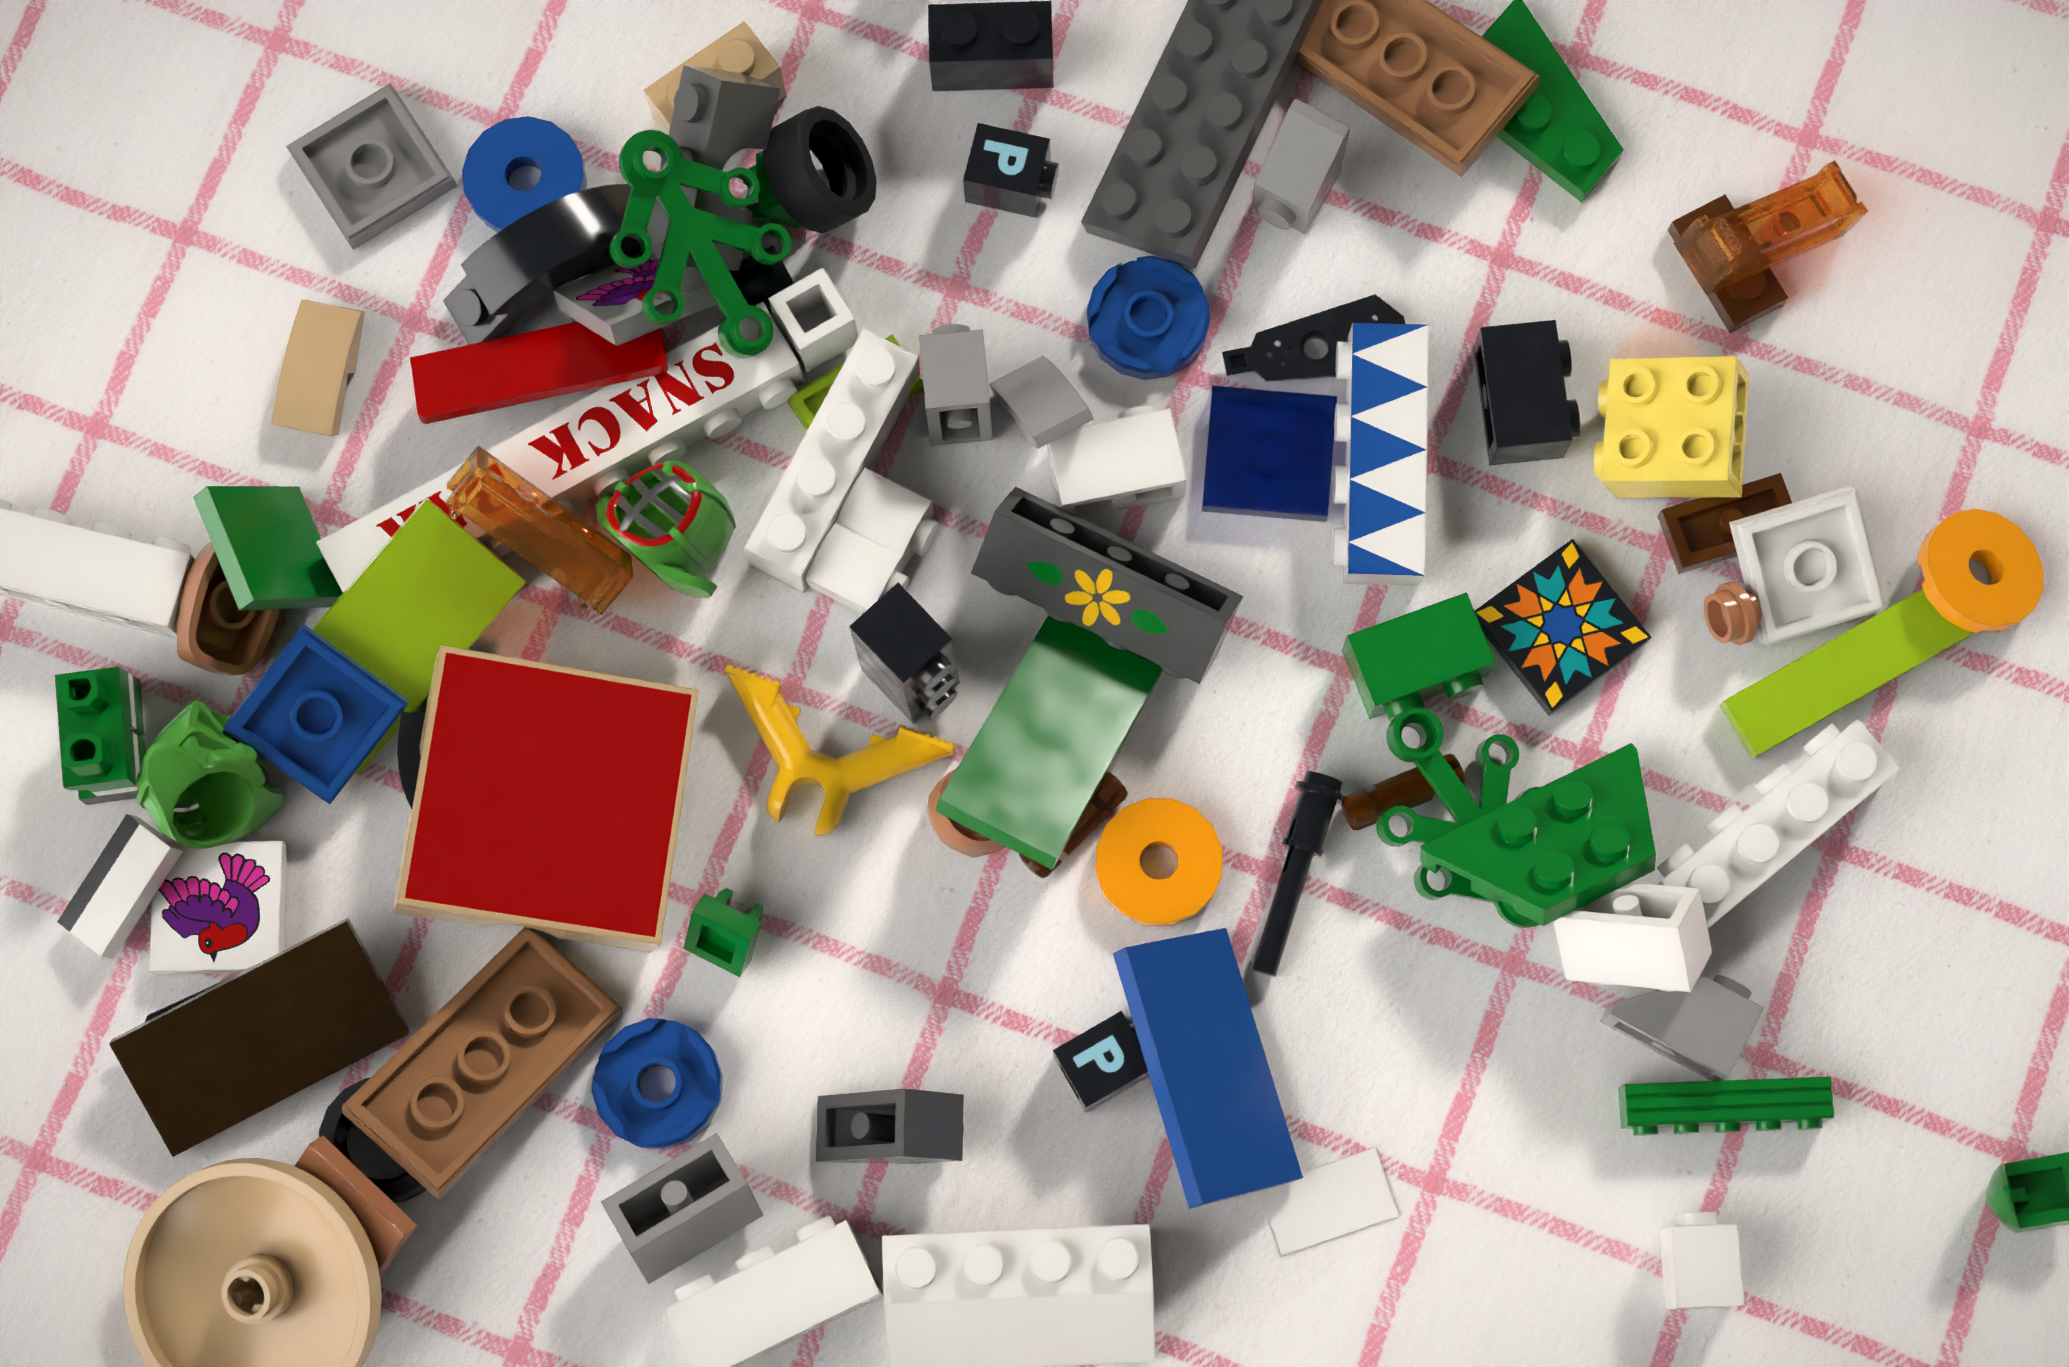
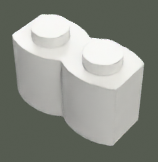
[805,468,939,614]

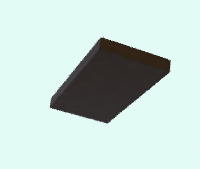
[109,918,409,1157]

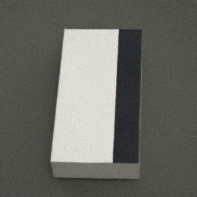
[57,814,183,959]

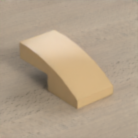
[271,299,365,437]

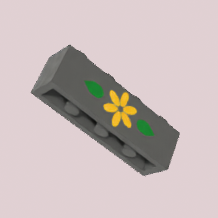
[971,486,1243,684]

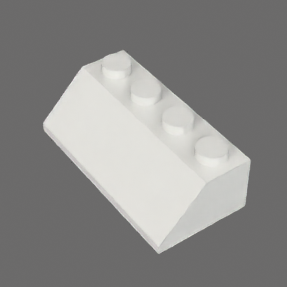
[882,1224,1155,1367]

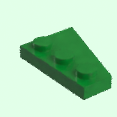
[1481,0,1624,203]

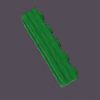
[1618,1076,1834,1136]

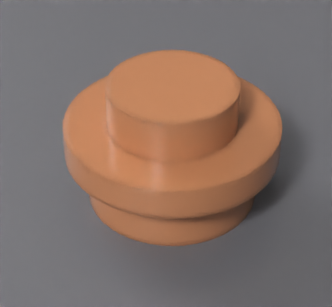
[1704,581,1761,645]

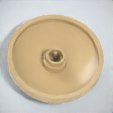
[123,1158,382,1367]

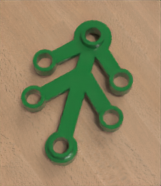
[610,130,792,359]
[1376,708,1540,928]

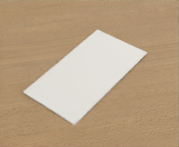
[1260,1147,1399,1256]

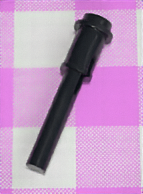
[1251,771,1345,977]

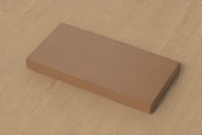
[1294,0,1540,177]
[342,927,623,1200]

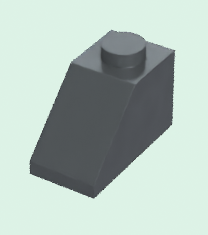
[816,1089,964,1164]

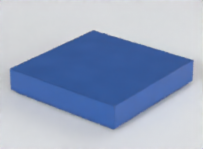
[223,624,409,804]

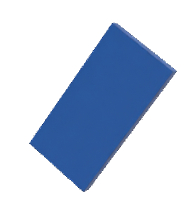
[1113,928,1303,1209]

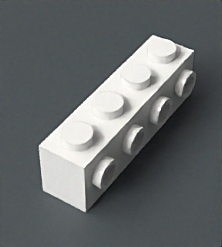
[1657,719,1901,928]

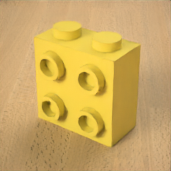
[1594,356,1750,498]

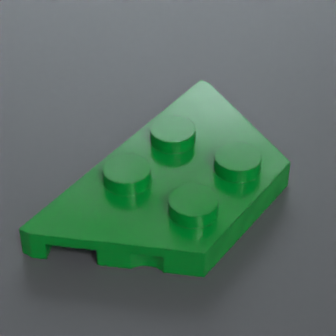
[1420,743,1656,926]

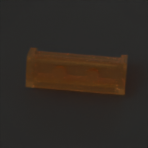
[1673,160,1868,295]
[446,445,633,615]

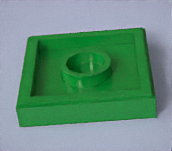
[193,486,343,611]

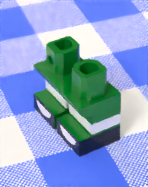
[55,666,146,805]

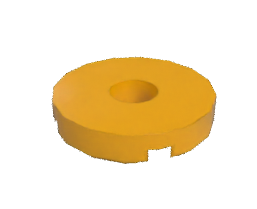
[1918,508,2044,633]
[1096,798,1223,927]

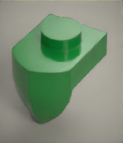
[1986,1152,2069,1233]

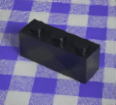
[849,582,960,724]

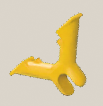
[725,664,956,836]

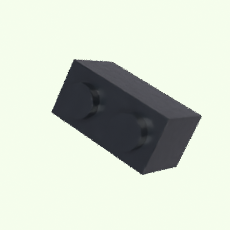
[928,1,1054,91]
[1473,320,1580,466]

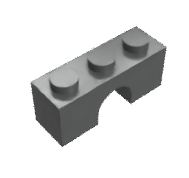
[647,65,780,271]

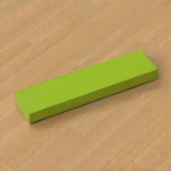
[1719,589,1975,759]

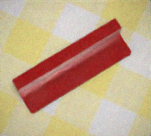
[410,322,669,424]

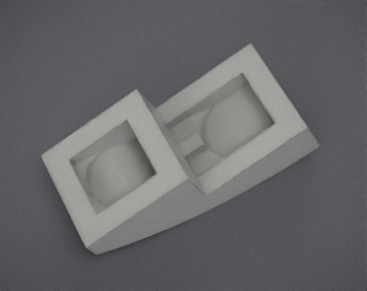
[989,356,1094,449]

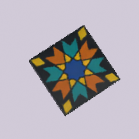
[1475,539,1652,716]

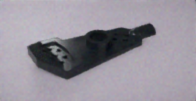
[1222,294,1406,382]

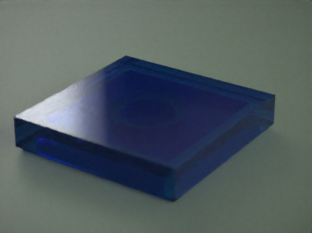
[1202,386,1337,522]

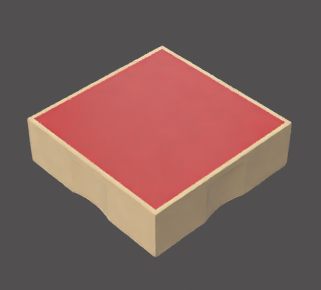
[392,645,699,952]

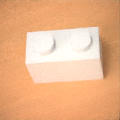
[1047,405,1187,518]
[1553,883,1712,992]

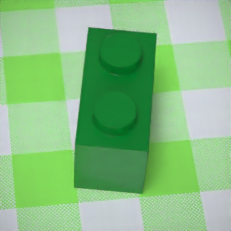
[1342,592,1495,722]

